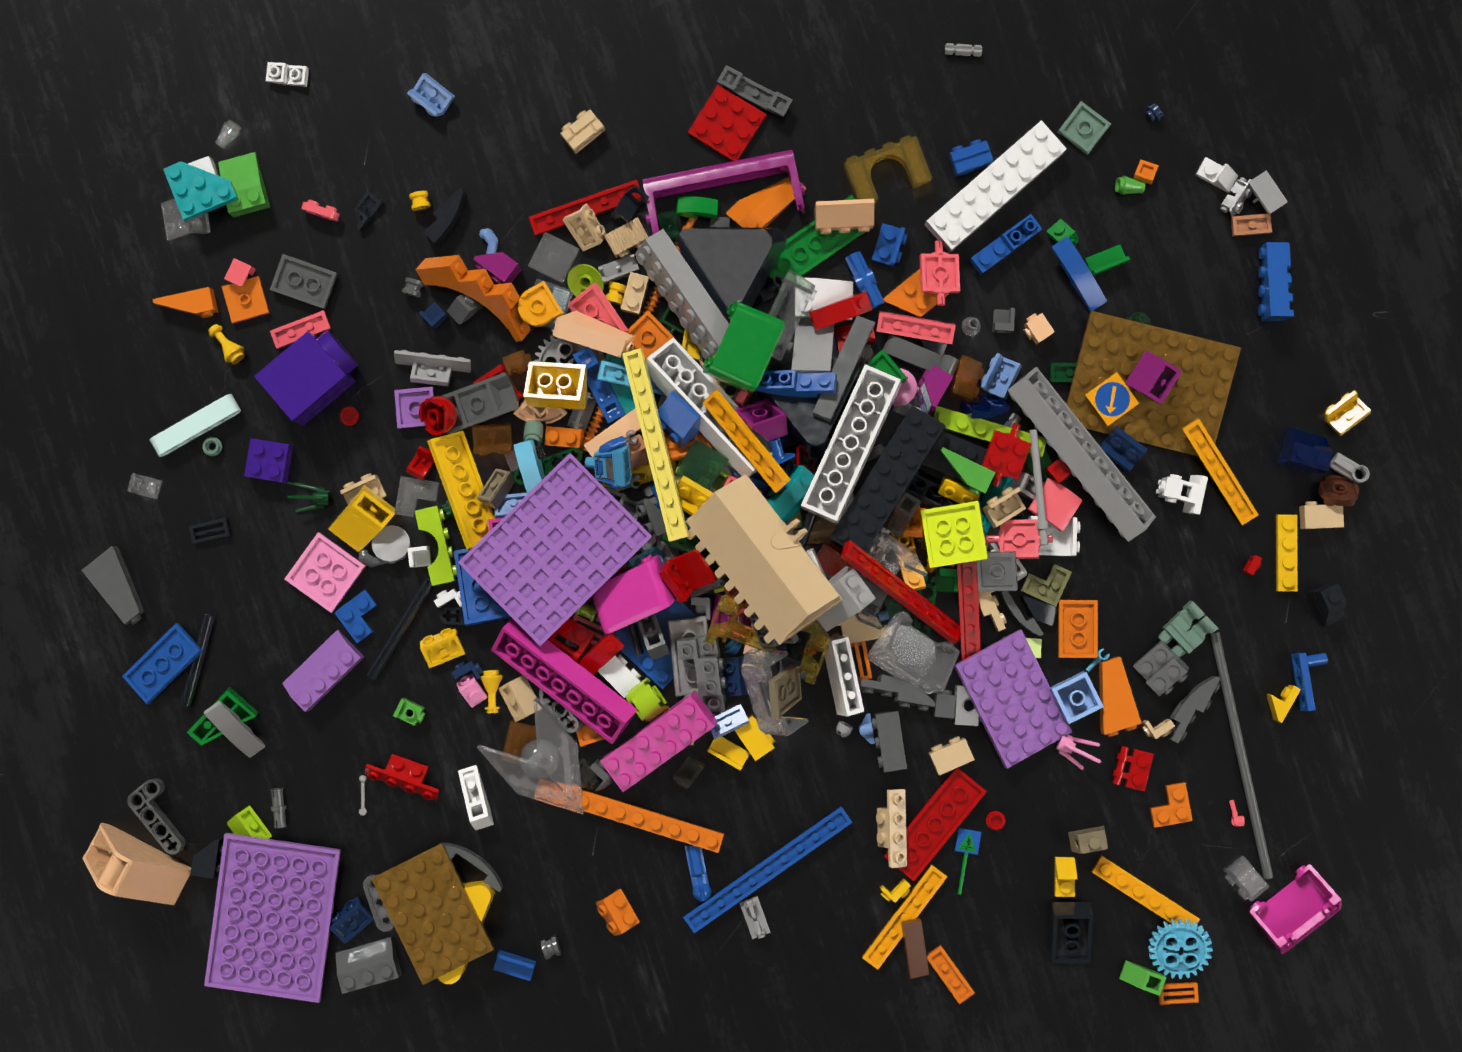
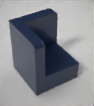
[419,302,449,329]

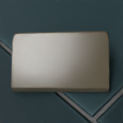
[477,468,515,509]

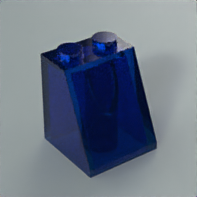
[1278,427,1333,475]

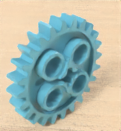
[1148,918,1213,979]

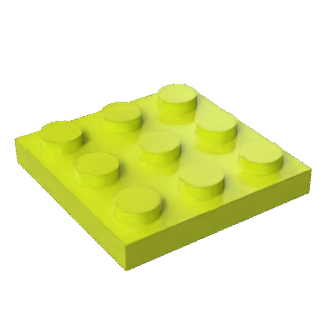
[921,501,988,568]

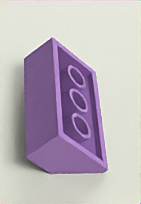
[282,630,364,712]

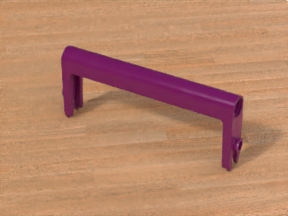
[642,150,805,234]

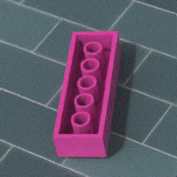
[600,690,718,792]

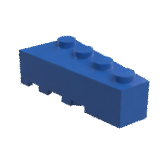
[1258,242,1294,321]

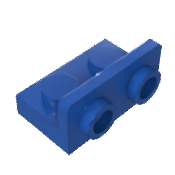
[871,223,907,267]

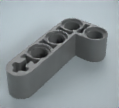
[883,335,960,379]
[127,778,186,855]

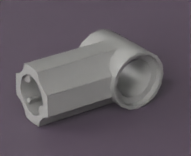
[1329,452,1370,484]

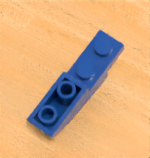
[969,214,1042,275]
[756,370,837,397]

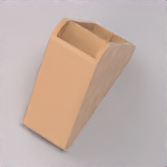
[82,823,191,905]

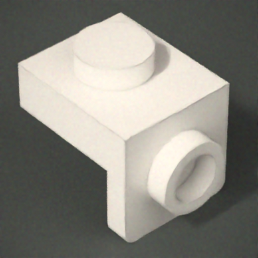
[434,589,462,607]

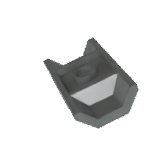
[442,372,519,434]

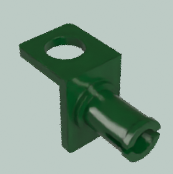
[660,306,684,335]

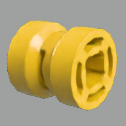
[606,282,626,306]

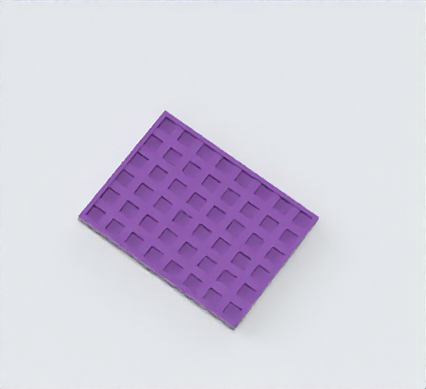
[458,453,652,646]

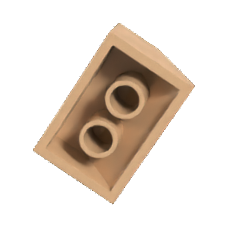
[814,199,874,234]

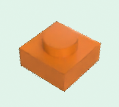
[1134,159,1159,184]

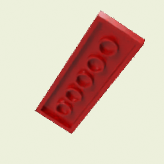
[884,768,987,881]

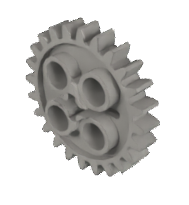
[533,335,593,364]

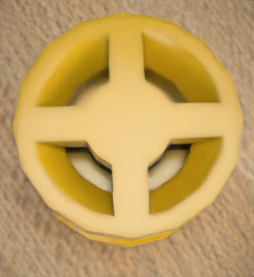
[409,191,431,211]

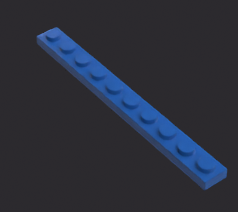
[683,806,853,933]

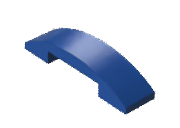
[573,347,625,423]

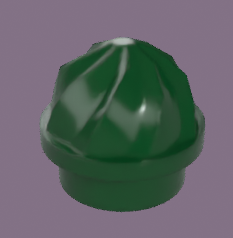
[441,501,455,519]

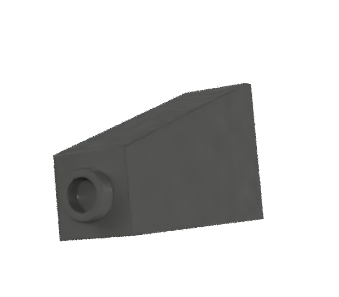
[81,546,145,625]

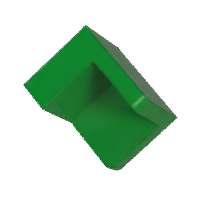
[937,568,958,592]

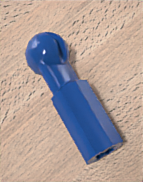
[684,844,712,902]

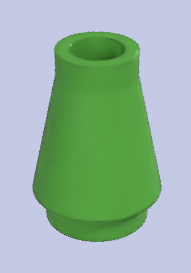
[1115,176,1145,195]

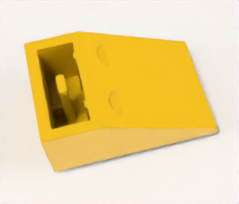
[328,485,395,552]

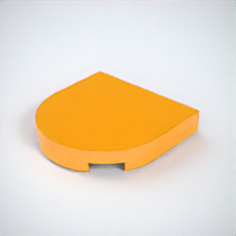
[518,281,564,327]

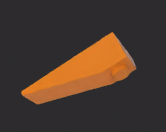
[725,177,806,228]

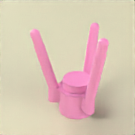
[1056,735,1101,770]

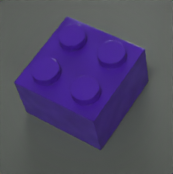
[244,438,293,484]

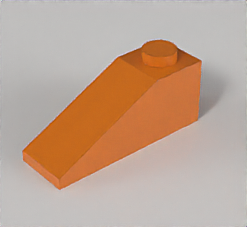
[153,287,218,318]

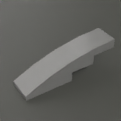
[204,700,265,758]

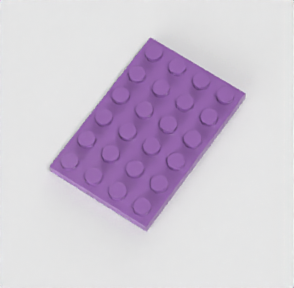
[954,630,1072,769]

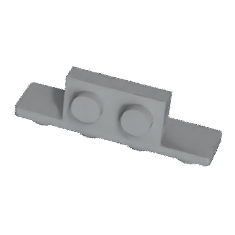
[394,350,471,387]

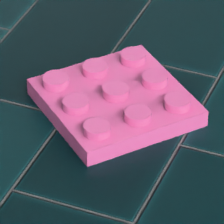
[285,532,366,613]

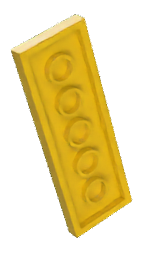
[427,430,495,550]

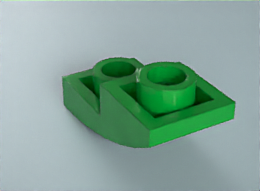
[676,196,718,219]

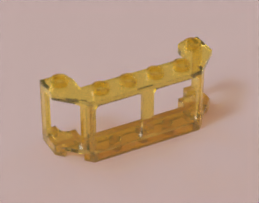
[704,593,832,685]

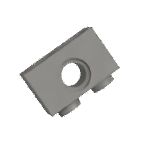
[953,685,981,726]

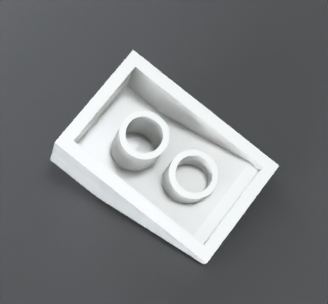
[795,278,853,320]

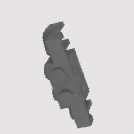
[676,634,727,712]

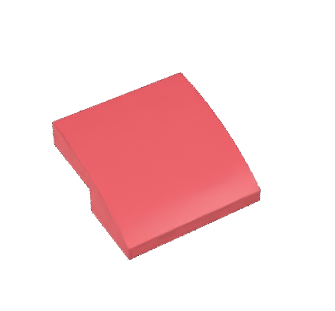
[1028,478,1083,532]

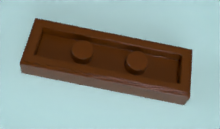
[901,918,929,979]

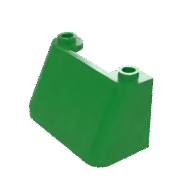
[703,301,785,393]

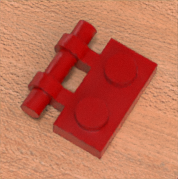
[1113,746,1154,791]

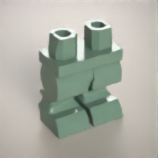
[1158,601,1219,657]

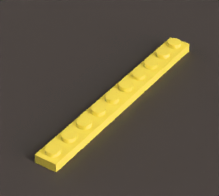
[622,348,689,542]

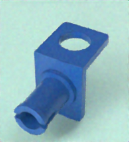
[768,438,795,464]

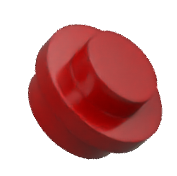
[340,406,359,426]
[986,811,1005,830]

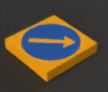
[1085,372,1139,426]

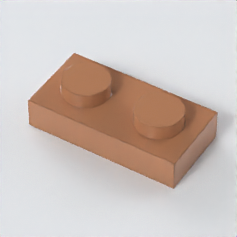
[1231,214,1272,237]

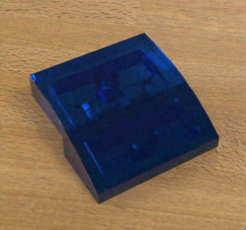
[960,395,1010,419]

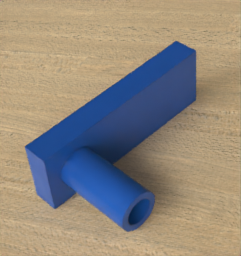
[1291,653,1328,711]

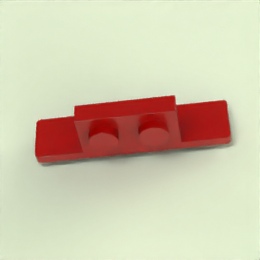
[365,754,439,800]

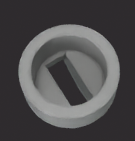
[836,721,853,737]

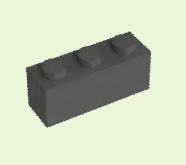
[872,710,907,772]

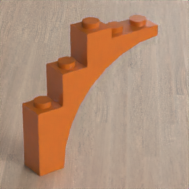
[416,255,531,342]

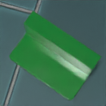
[1084,244,1130,276]

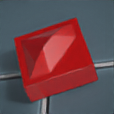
[1243,555,1262,576]

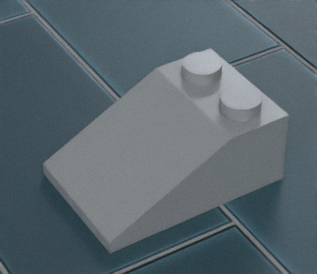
[815,566,876,633]

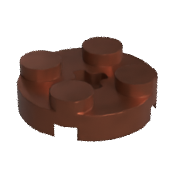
[1319,475,1359,507]

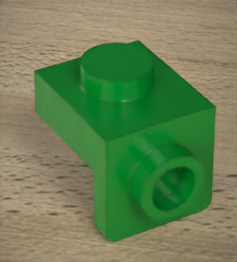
[1047,219,1079,246]

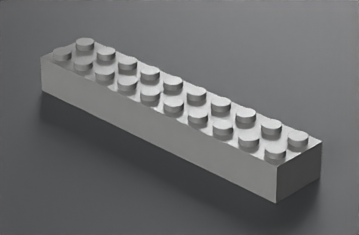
[1008,367,1156,542]

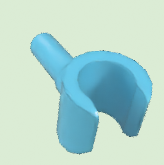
[1086,649,1110,672]

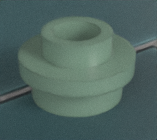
[202,437,222,456]

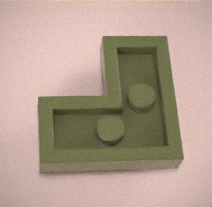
[1020,564,1072,607]

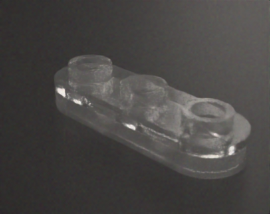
[363,874,394,931]

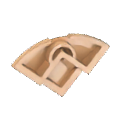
[513,400,568,424]

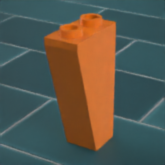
[1099,656,1142,737]

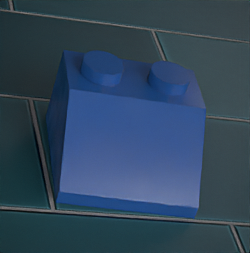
[658,391,701,448]

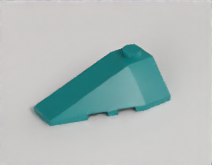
[767,464,815,522]

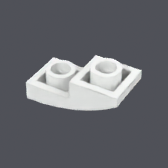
[266,62,309,87]

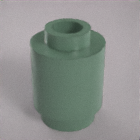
[523,420,544,448]

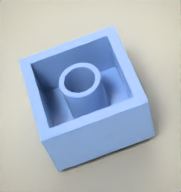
[1050,671,1104,724]

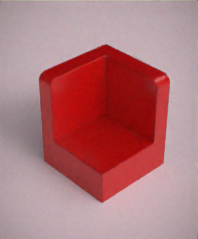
[1045,459,1071,484]

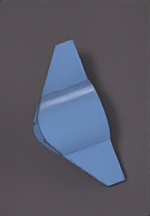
[858,713,875,744]

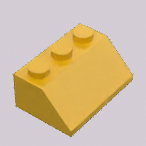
[523,362,587,410]

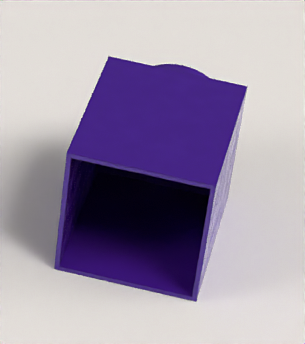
[254,330,358,426]

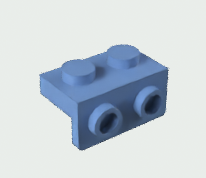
[407,73,455,117]
[981,353,1022,400]

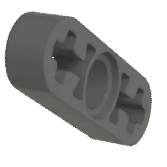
[539,689,583,733]

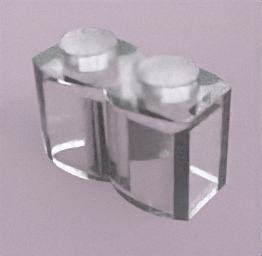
[1224,856,1269,902]

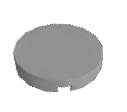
[372,525,411,564]

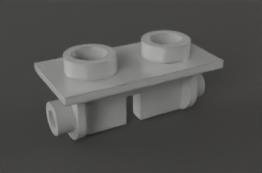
[1220,177,1253,217]
[567,392,596,432]
[739,896,771,939]

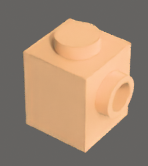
[1024,313,1055,345]

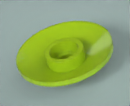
[567,264,604,297]

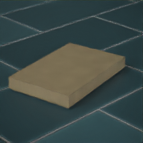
[768,664,802,719]

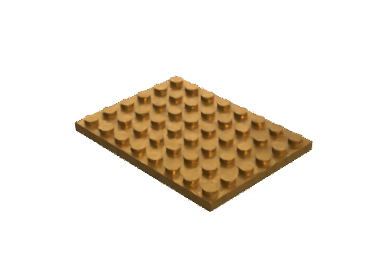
[1066,311,1241,456]

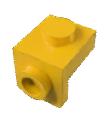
[880,878,911,903]

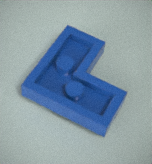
[334,590,377,643]

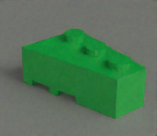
[187,687,258,746]

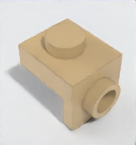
[1142,719,1175,739]

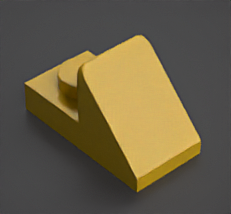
[1267,685,1301,723]
[1054,857,1077,897]

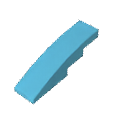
[513,440,545,494]

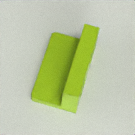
[227,805,272,839]

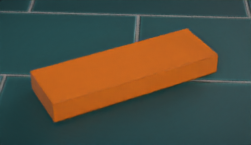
[926,945,975,1005]

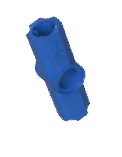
[845,251,885,309]

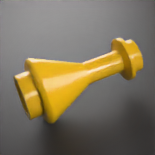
[209,324,245,364]
[480,670,503,713]

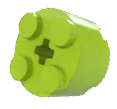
[625,677,669,722]

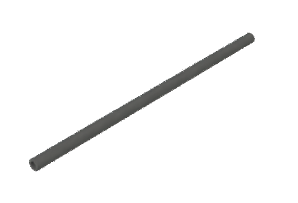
[1210,632,1273,879]

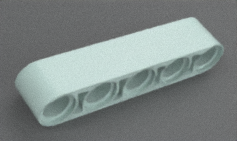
[150,394,241,457]

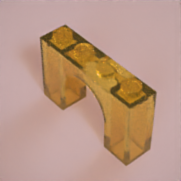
[844,135,932,203]

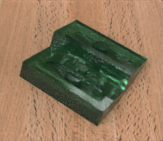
[674,439,729,491]

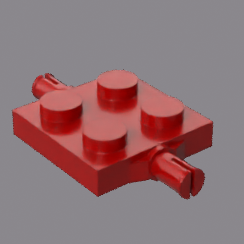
[981,423,1031,487]

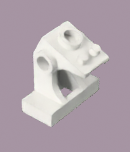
[1156,474,1208,515]

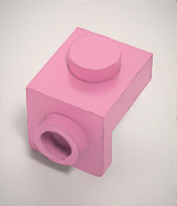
[457,673,488,708]

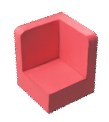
[224,258,255,287]

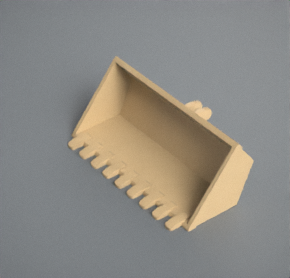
[686,474,843,645]

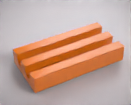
[850,641,872,681]
[1159,982,1199,1005]

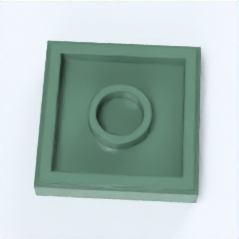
[1057,101,1111,155]

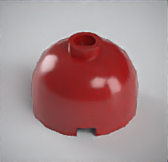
[419,396,457,436]

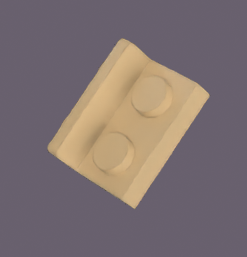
[563,204,606,251]
[340,473,387,504]

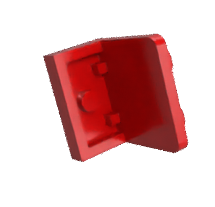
[659,550,717,603]

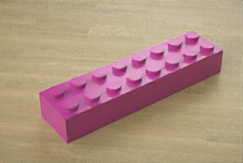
[491,618,638,744]

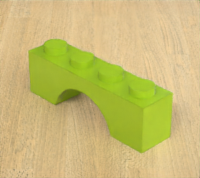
[415,506,457,586]

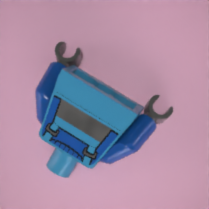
[585,430,641,489]

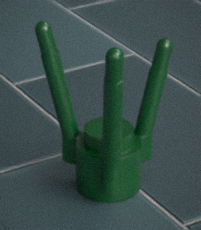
[287,480,330,513]

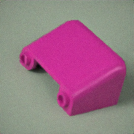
[592,554,676,634]
[1249,864,1342,954]

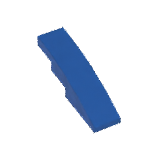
[1051,236,1107,311]

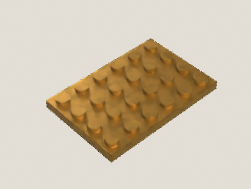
[371,843,494,985]

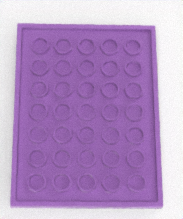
[204,833,341,1003]

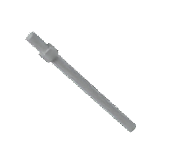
[1029,429,1049,545]

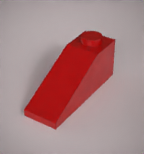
[809,292,872,330]
[578,632,624,675]

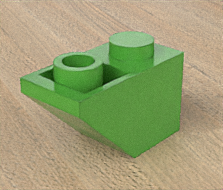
[1119,960,1166,996]

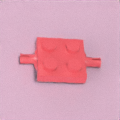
[920,241,960,306]
[986,519,1053,559]

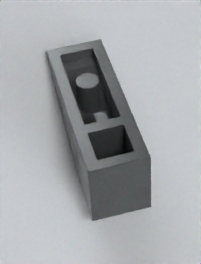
[637,614,670,660]

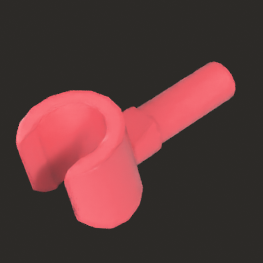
[1229,800,1245,827]

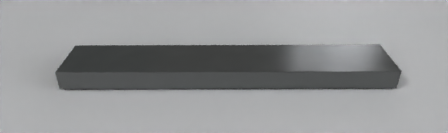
[812,316,875,422]

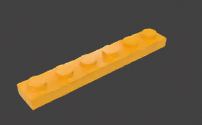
[703,389,791,493]
[1181,418,1259,525]
[1091,855,1200,924]
[862,864,947,970]

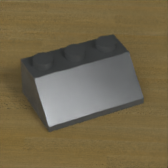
[335,937,402,994]

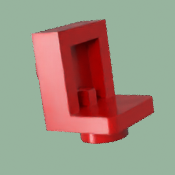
[406,446,434,481]

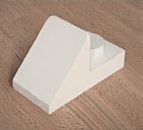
[1196,157,1238,193]

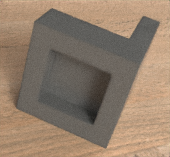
[992,308,1015,333]
[691,595,715,620]

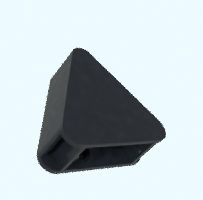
[677,227,786,322]
[757,358,859,460]

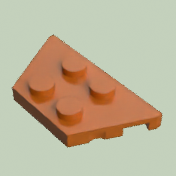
[883,269,950,318]

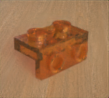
[472,423,513,455]

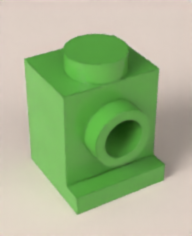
[393,698,426,726]

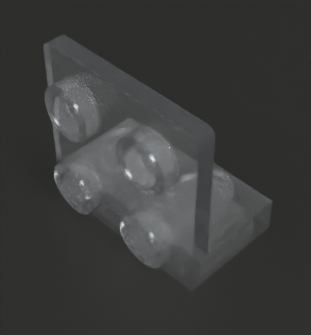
[161,198,211,240]

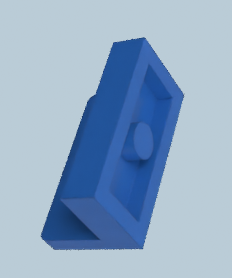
[493,950,537,981]

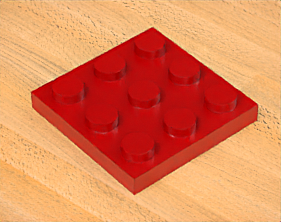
[688,85,766,161]

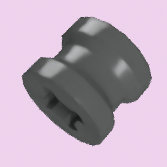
[402,277,424,298]
[541,936,561,960]

